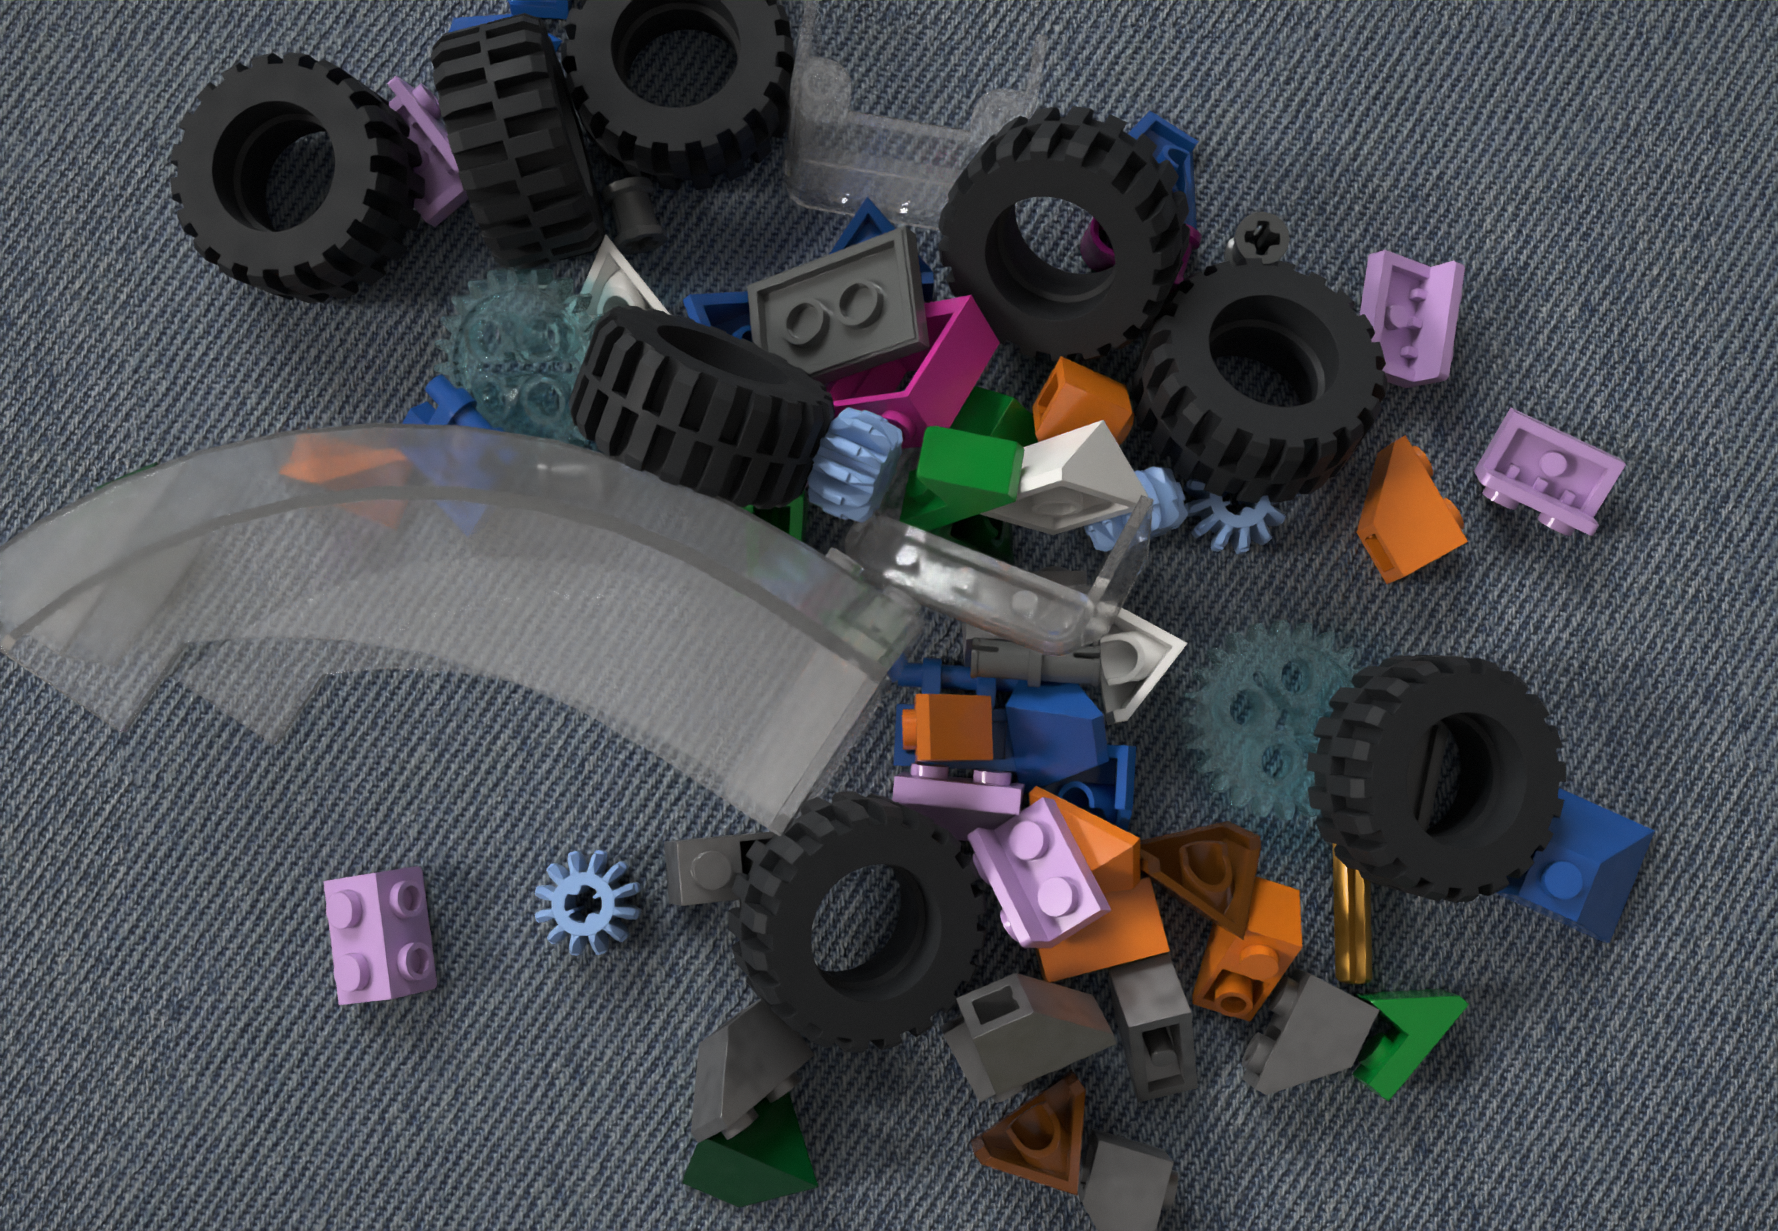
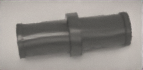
[970,636,1101,687]

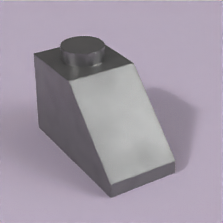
[1108,953,1198,1103]

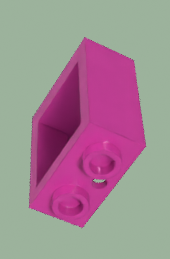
[826,295,1000,449]

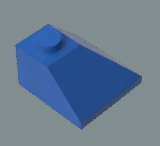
[1496,788,1655,943]

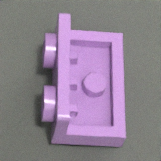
[387,75,468,227]
[1359,250,1465,388]
[1474,408,1626,536]
[892,763,1025,841]
[323,866,437,1005]

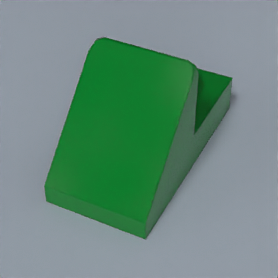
[899,426,1025,535]
[1352,989,1469,1102]

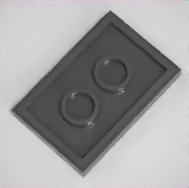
[747,226,930,385]

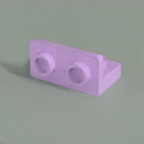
[967,797,1112,948]

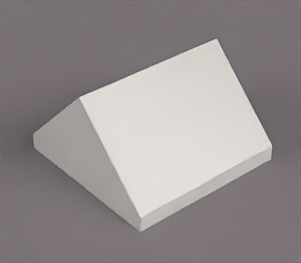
[981,420,1148,535]

